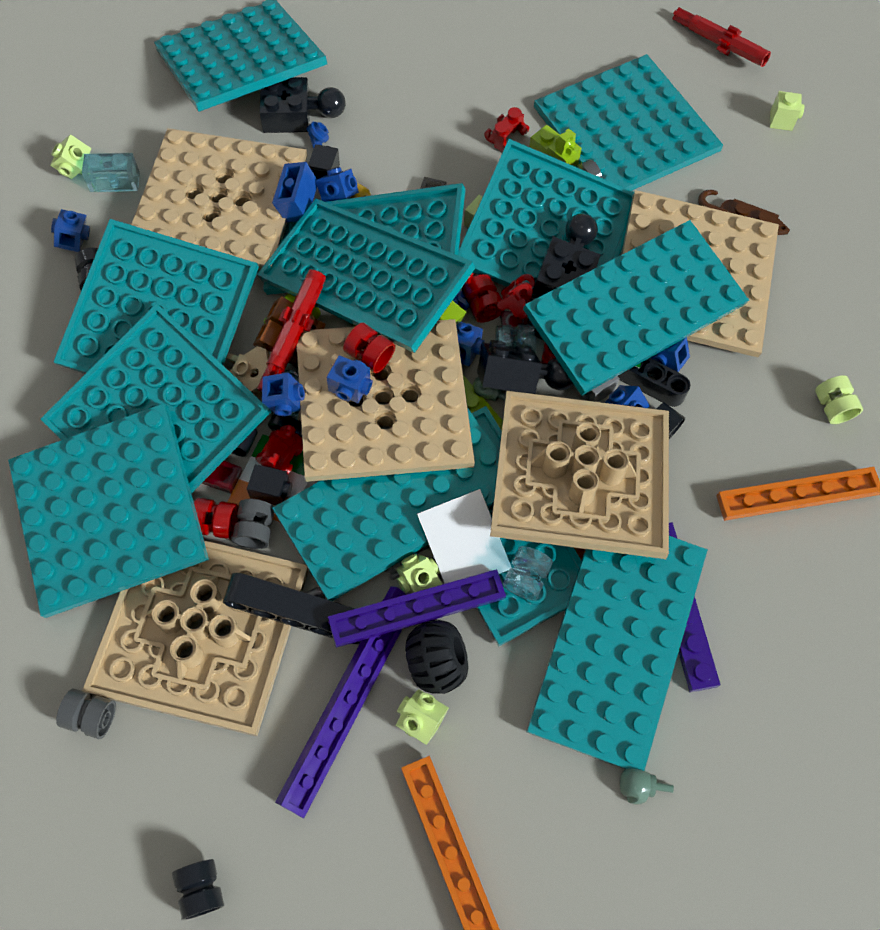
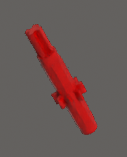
[672,7,771,67]
[257,269,326,392]

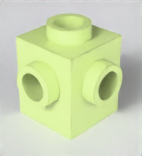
[50,134,92,179]
[396,554,442,594]
[395,689,449,745]

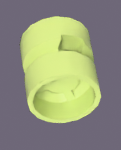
[815,375,863,424]

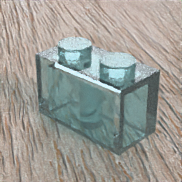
[82,153,140,192]

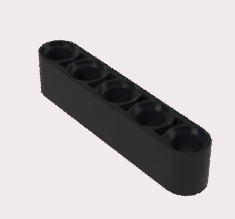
[223,573,361,645]

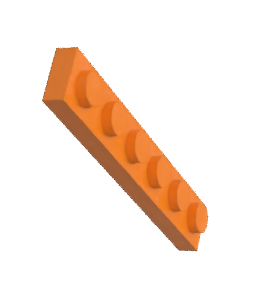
[716,467,880,521]
[401,755,500,930]

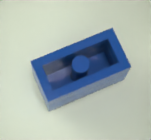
[272,162,317,222]

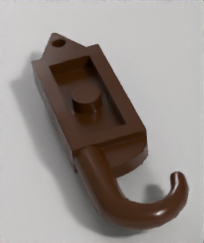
[698,190,790,235]

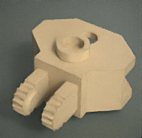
[226,346,270,402]

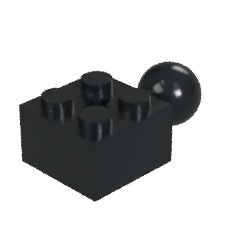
[260,77,346,133]
[533,213,601,296]
[477,340,574,394]

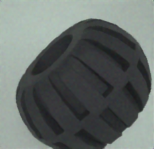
[405,620,468,694]

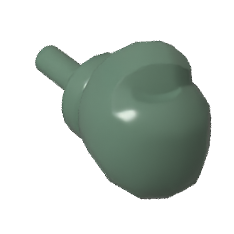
[473,377,506,402]
[620,768,674,804]

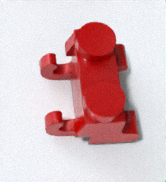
[484,107,529,152]
[497,274,535,320]
[255,425,303,474]

